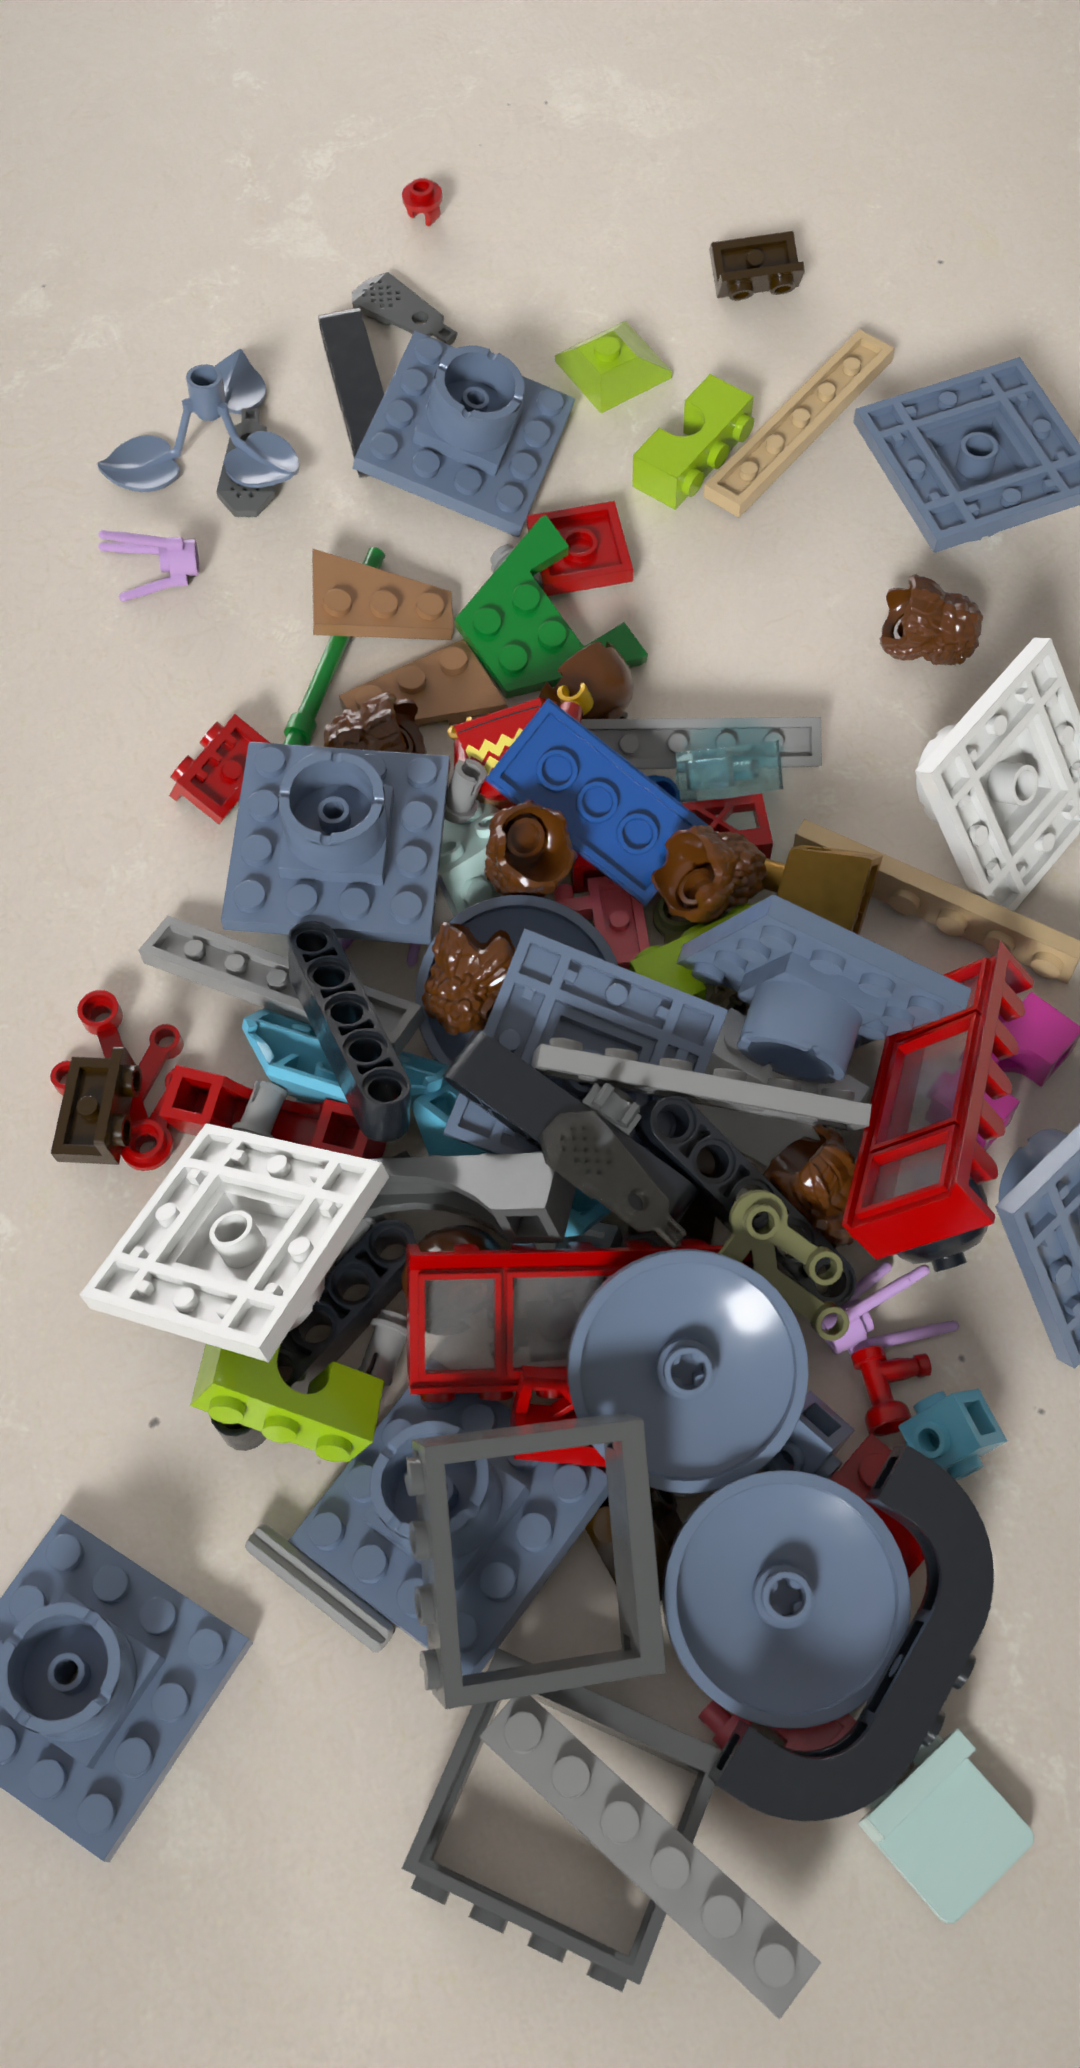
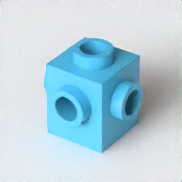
[898,1388,1007,1481]

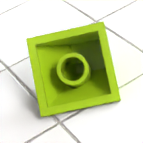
[555,320,672,413]

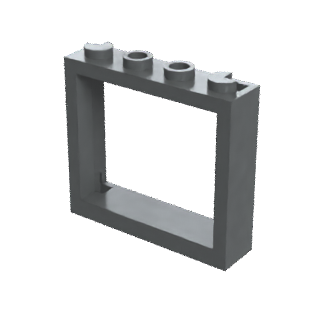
[404,1413,666,1709]
[402,1648,722,1992]

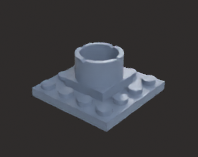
[352,331,576,538]
[853,357,1080,553]
[221,742,450,945]
[676,894,972,1084]
[443,928,728,1199]
[995,1124,1080,1369]
[288,1357,608,1675]
[0,1514,253,1863]

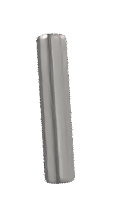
[245,1524,395,1653]

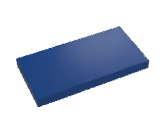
[485,698,709,906]

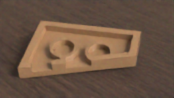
[312,548,453,640]
[339,639,508,729]

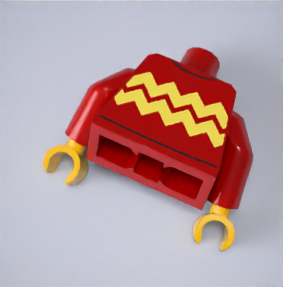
[447,683,594,806]

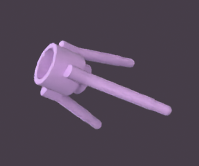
[98,530,199,601]
[822,1261,959,1356]

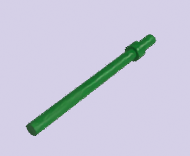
[284,547,385,745]

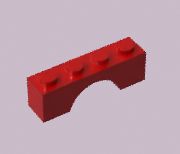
[159,1065,387,1159]

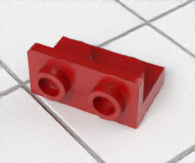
[169,714,270,825]

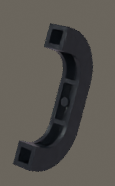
[708,1445,994,1821]

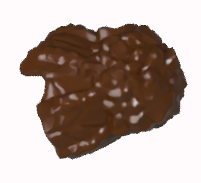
[879,574,983,665]
[323,692,427,754]
[484,799,578,898]
[651,825,767,923]
[422,922,516,1035]
[763,1123,856,1248]

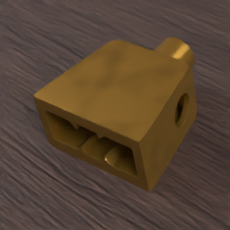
[761,845,883,935]

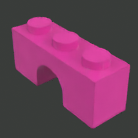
[927,992,1080,1151]

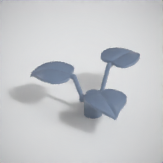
[97,349,299,492]

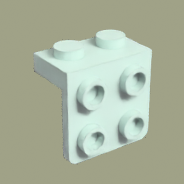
[438,800,501,917]
[858,1729,1034,1923]

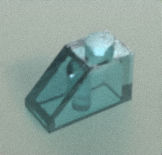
[675,740,783,802]

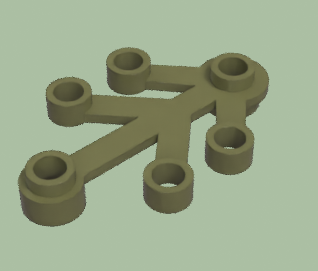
[718,1190,849,1341]

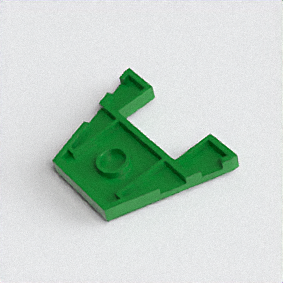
[455,515,648,699]

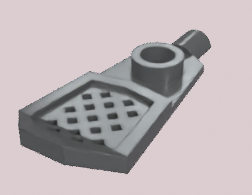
[352,272,457,345]
[216,408,275,517]

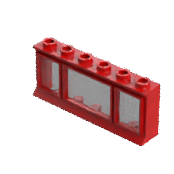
[842,940,1034,1260]
[407,1239,752,1402]

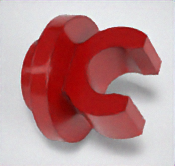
[402,178,443,227]

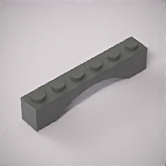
[362,1151,576,1244]

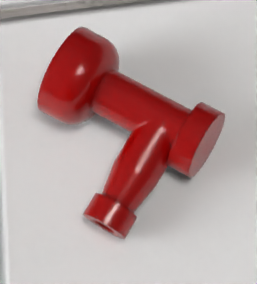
[851,1346,932,1436]

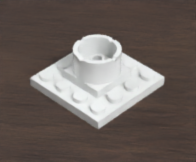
[915,637,1080,911]
[80,1123,389,1362]

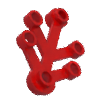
[50,990,184,1171]

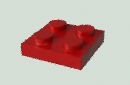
[527,501,633,596]

